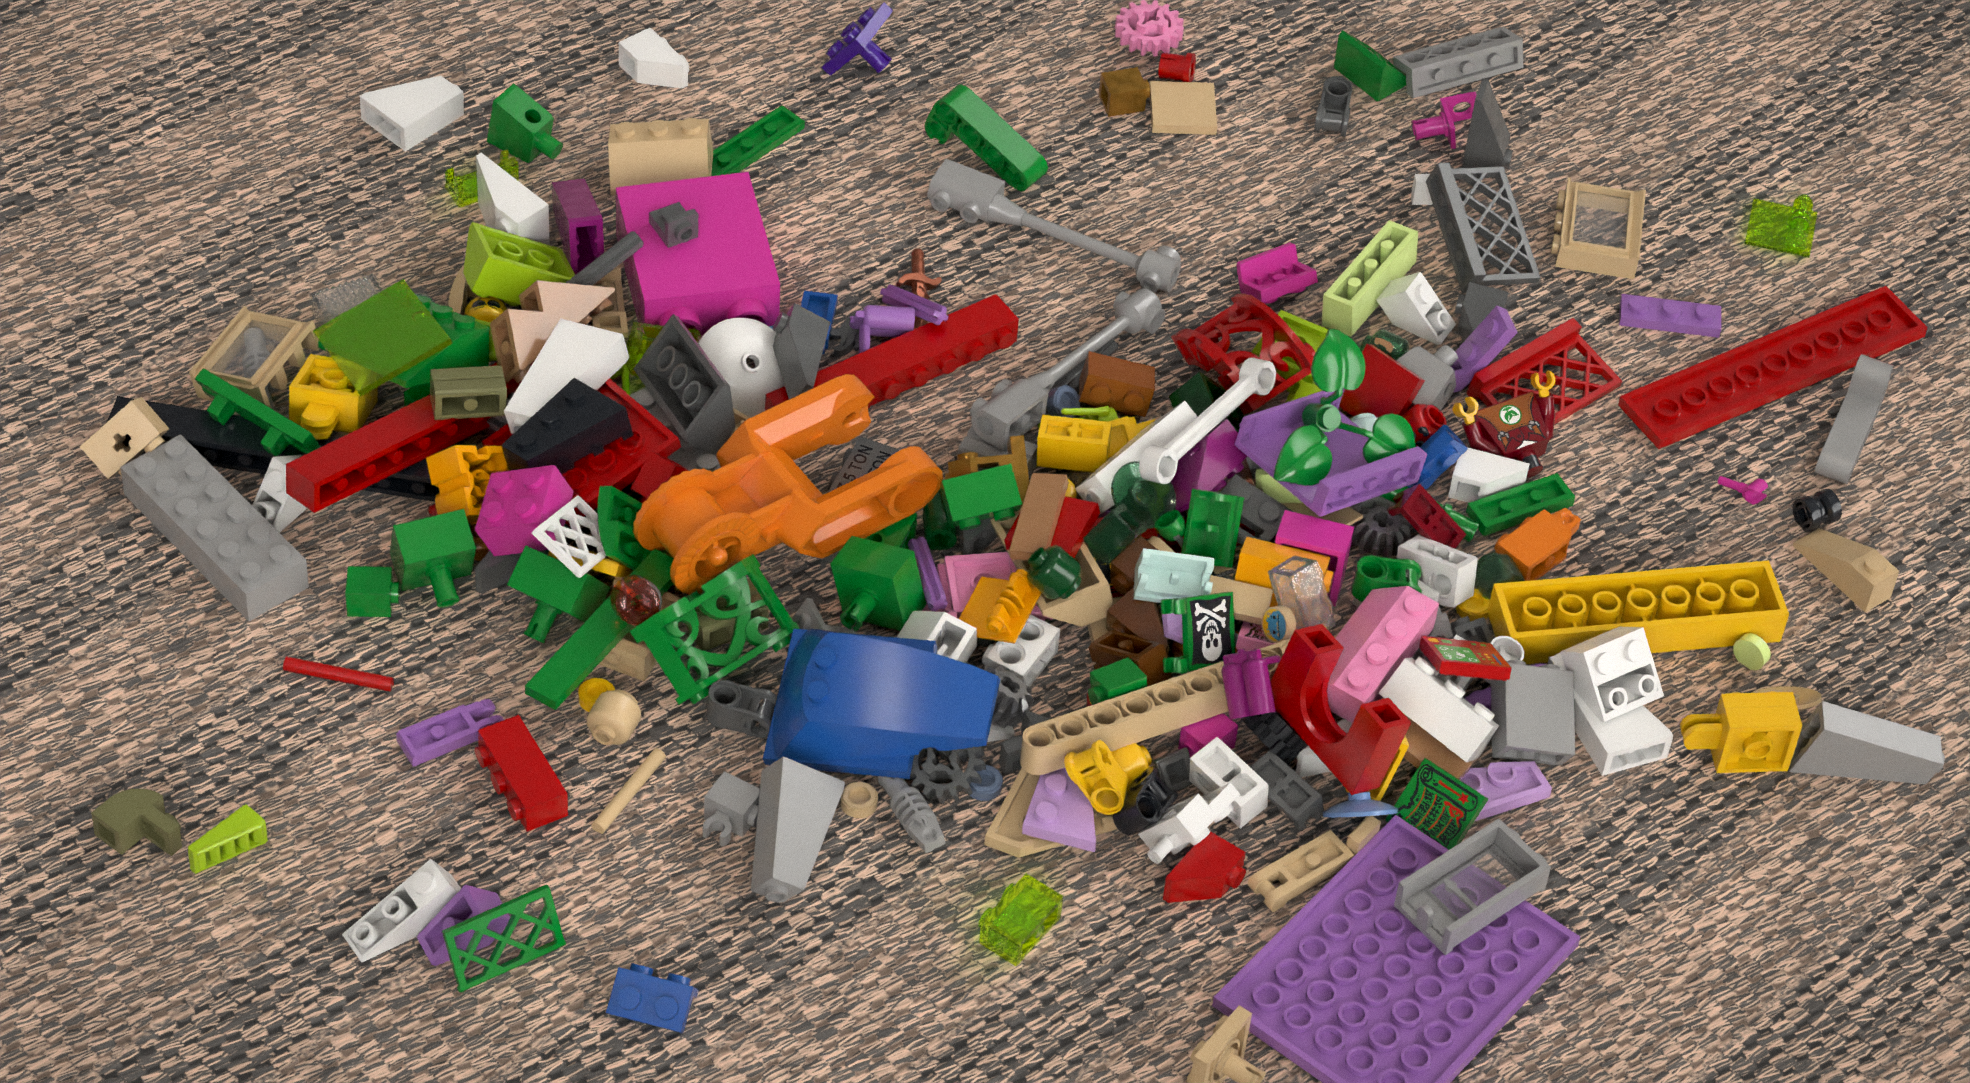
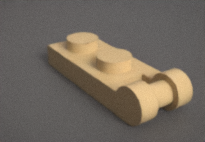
[1248,830,1354,912]

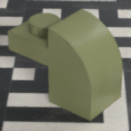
[91,789,182,856]

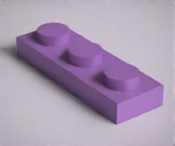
[1619,294,1721,338]

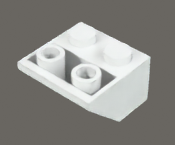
[897,611,977,663]
[1561,626,1664,722]

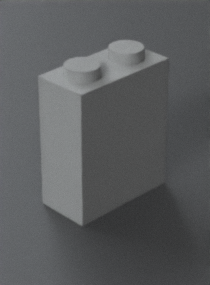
[1491,660,1575,765]

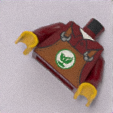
[1452,370,1555,478]

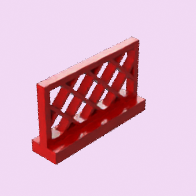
[1466,318,1623,425]

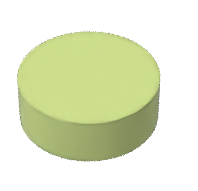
[1733,633,1771,670]

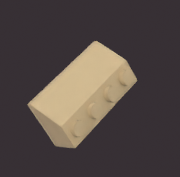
[990,507,1113,627]

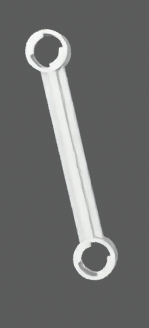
[1139,358,1276,484]

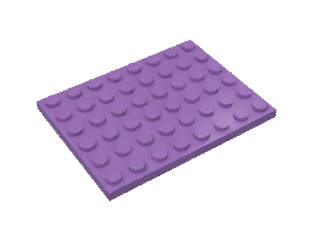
[1212,815,1580,1083]

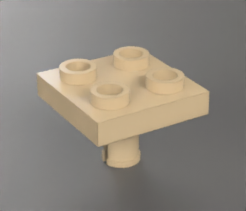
[1186,1005,1266,1083]

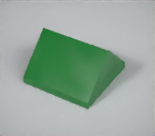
[1334,30,1406,102]

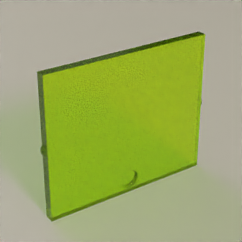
[313,279,453,396]

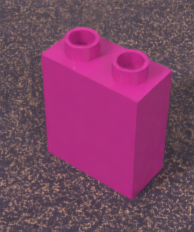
[616,172,780,348]

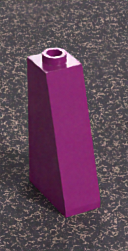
[552,178,604,275]

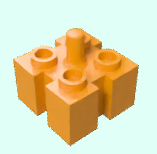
[426,445,509,525]

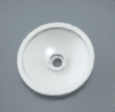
[698,318,785,418]

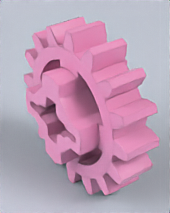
[1115,0,1184,56]

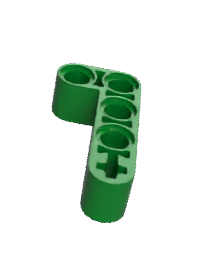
[924,84,1048,192]

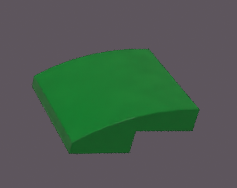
[598,486,652,570]

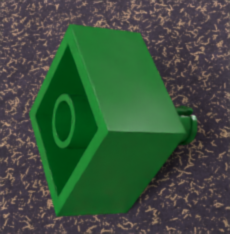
[390,509,476,608]
[830,536,927,631]
[507,546,610,644]

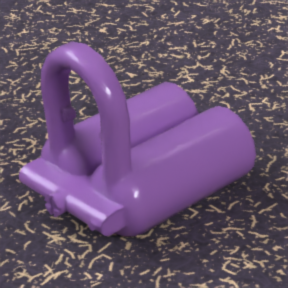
[849,305,915,353]

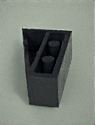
[501,378,634,474]

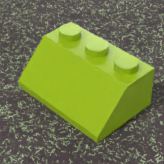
[463,222,575,307]

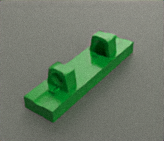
[195,368,321,457]

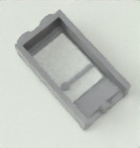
[1394,818,1551,955]

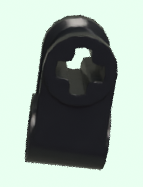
[1113,766,1178,836]

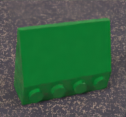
[318,286,490,388]

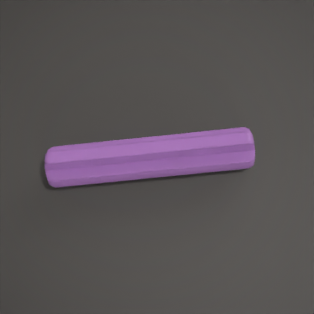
[880,284,949,325]
[908,536,948,611]

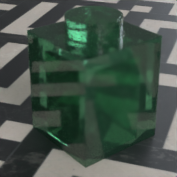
[1083,503,1147,565]

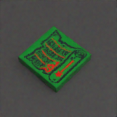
[1385,758,1489,850]

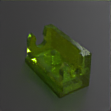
[445,149,519,208]

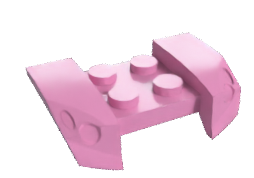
[922,552,1053,621]

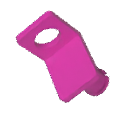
[1412,92,1477,149]

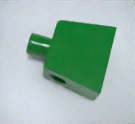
[487,83,563,163]

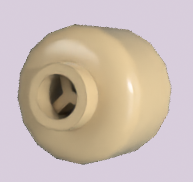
[586,690,641,745]

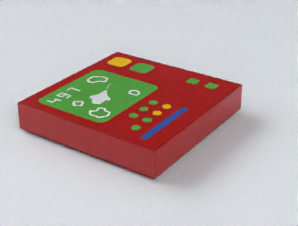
[1419,636,1512,681]

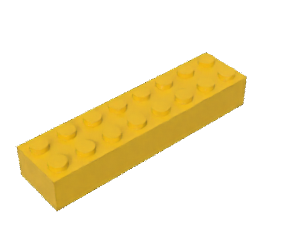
[1488,560,1789,664]

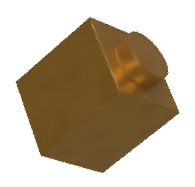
[1099,67,1150,117]

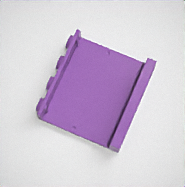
[1235,389,1427,517]

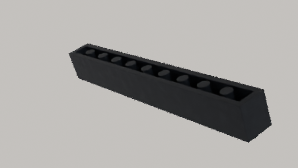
[106,396,447,502]

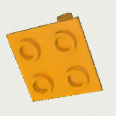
[959,569,1041,643]

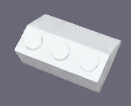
[1378,657,1499,762]

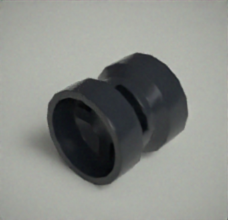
[1792,489,1842,532]

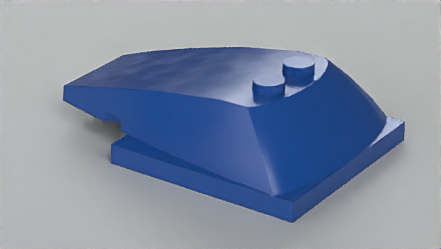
[763,629,1000,779]

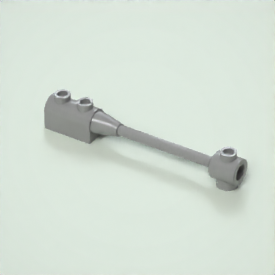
[927,159,1181,293]
[970,288,1165,451]

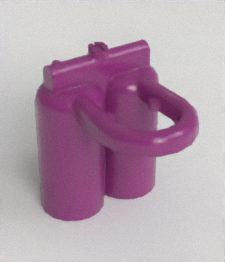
[1221,648,1281,719]

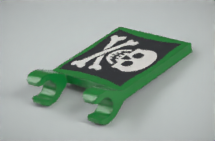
[1161,592,1235,674]

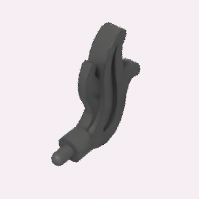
[830,314,859,357]

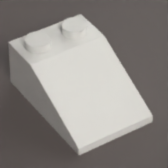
[476,153,550,245]

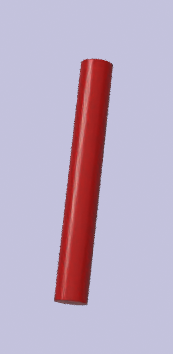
[283,656,394,692]

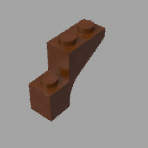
[1106,536,1168,652]

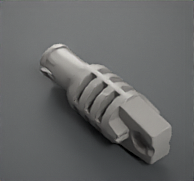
[878,776,945,853]

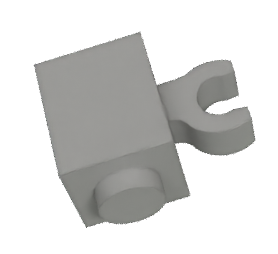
[703,771,760,847]

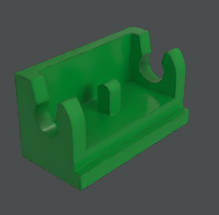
[1181,489,1244,568]

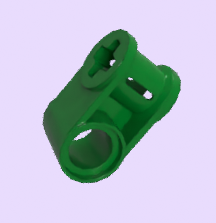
[1351,555,1422,602]

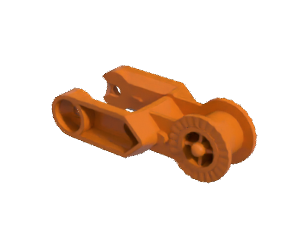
[633,374,943,595]

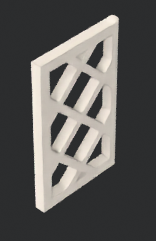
[532,495,606,578]

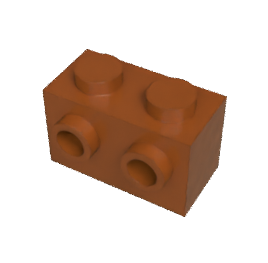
[1079,351,1155,417]

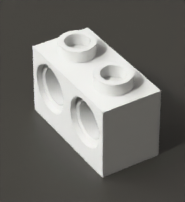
[1397,535,1478,608]
[982,614,1060,687]
[1189,737,1269,829]

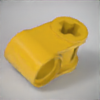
[1064,740,1128,815]

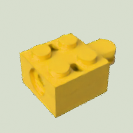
[289,354,378,440]
[1680,691,1802,773]

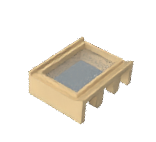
[1551,177,1646,279]
[189,306,320,408]

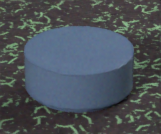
[1047,385,1080,418]
[970,765,1003,801]

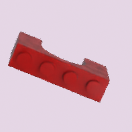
[1270,624,1412,795]

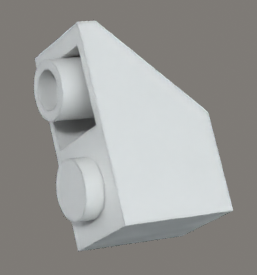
[619,28,689,88]
[1376,272,1456,345]
[1448,447,1530,503]
[252,455,307,533]

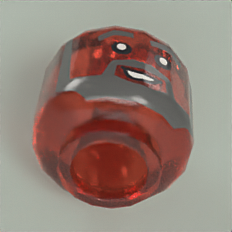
[610,575,662,626]

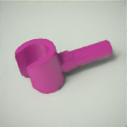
[1717,476,1768,505]

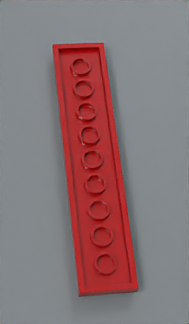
[1618,286,1928,450]

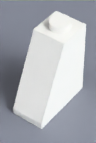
[360,75,464,152]

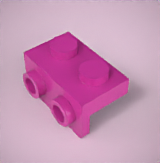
[1236,242,1318,304]

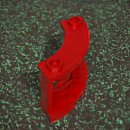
[1171,293,1316,415]

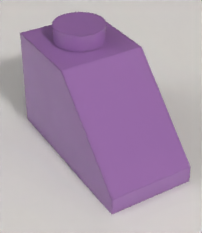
[416,885,510,966]

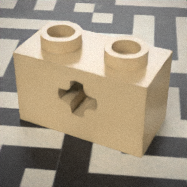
[80,397,169,479]

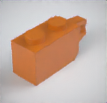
[1492,508,1581,582]

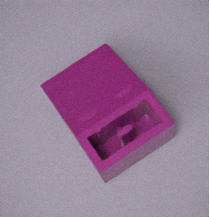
[1158,419,1248,518]

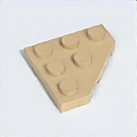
[984,768,1127,858]

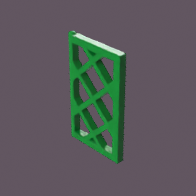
[442,884,566,993]

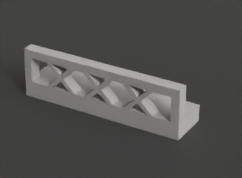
[1393,26,1523,98]

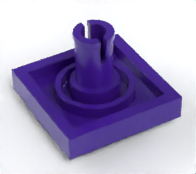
[821,2,893,75]

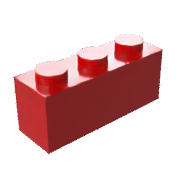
[475,715,568,832]

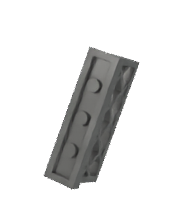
[1426,163,1541,293]

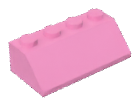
[1327,586,1439,723]

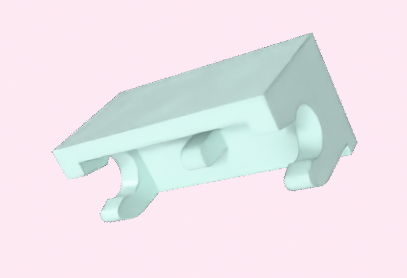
[1133,548,1214,603]

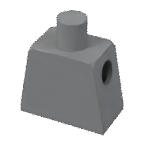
[1396,345,1458,411]

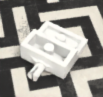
[1138,782,1240,864]

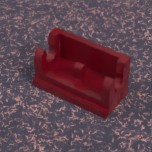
[1386,484,1466,549]

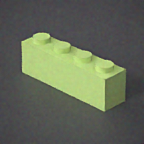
[1322,220,1418,337]

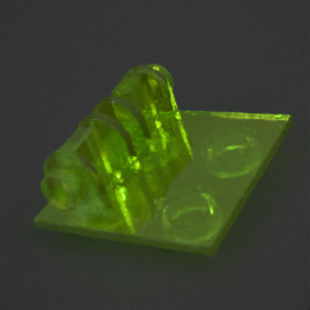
[1744,194,1818,258]

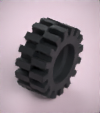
[1240,711,1308,765]

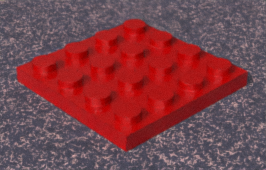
[482,378,681,527]

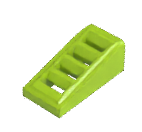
[188,804,268,874]

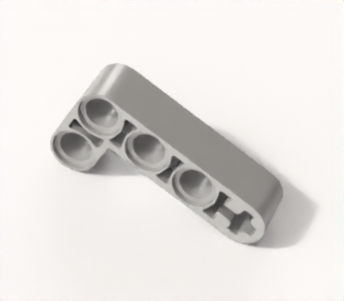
[1814,354,1894,484]

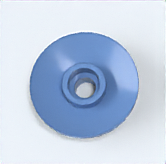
[1323,791,1398,818]

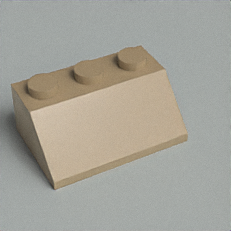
[608,118,713,195]

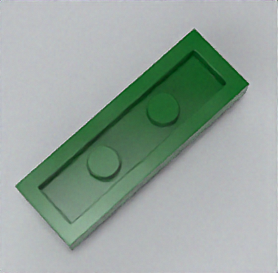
[1466,473,1575,536]

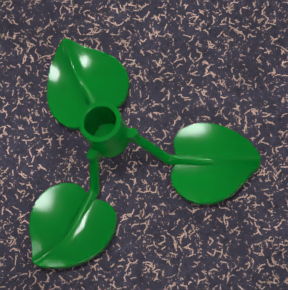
[1273,329,1415,486]

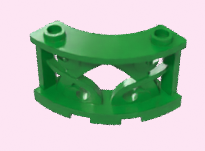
[630,554,800,705]

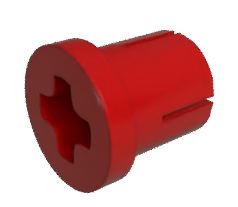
[1158,52,1196,82]

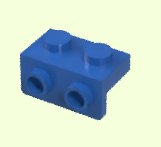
[1408,425,1468,490]
[606,963,699,1034]

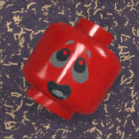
[1402,404,1447,447]

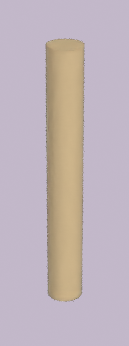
[591,748,666,834]

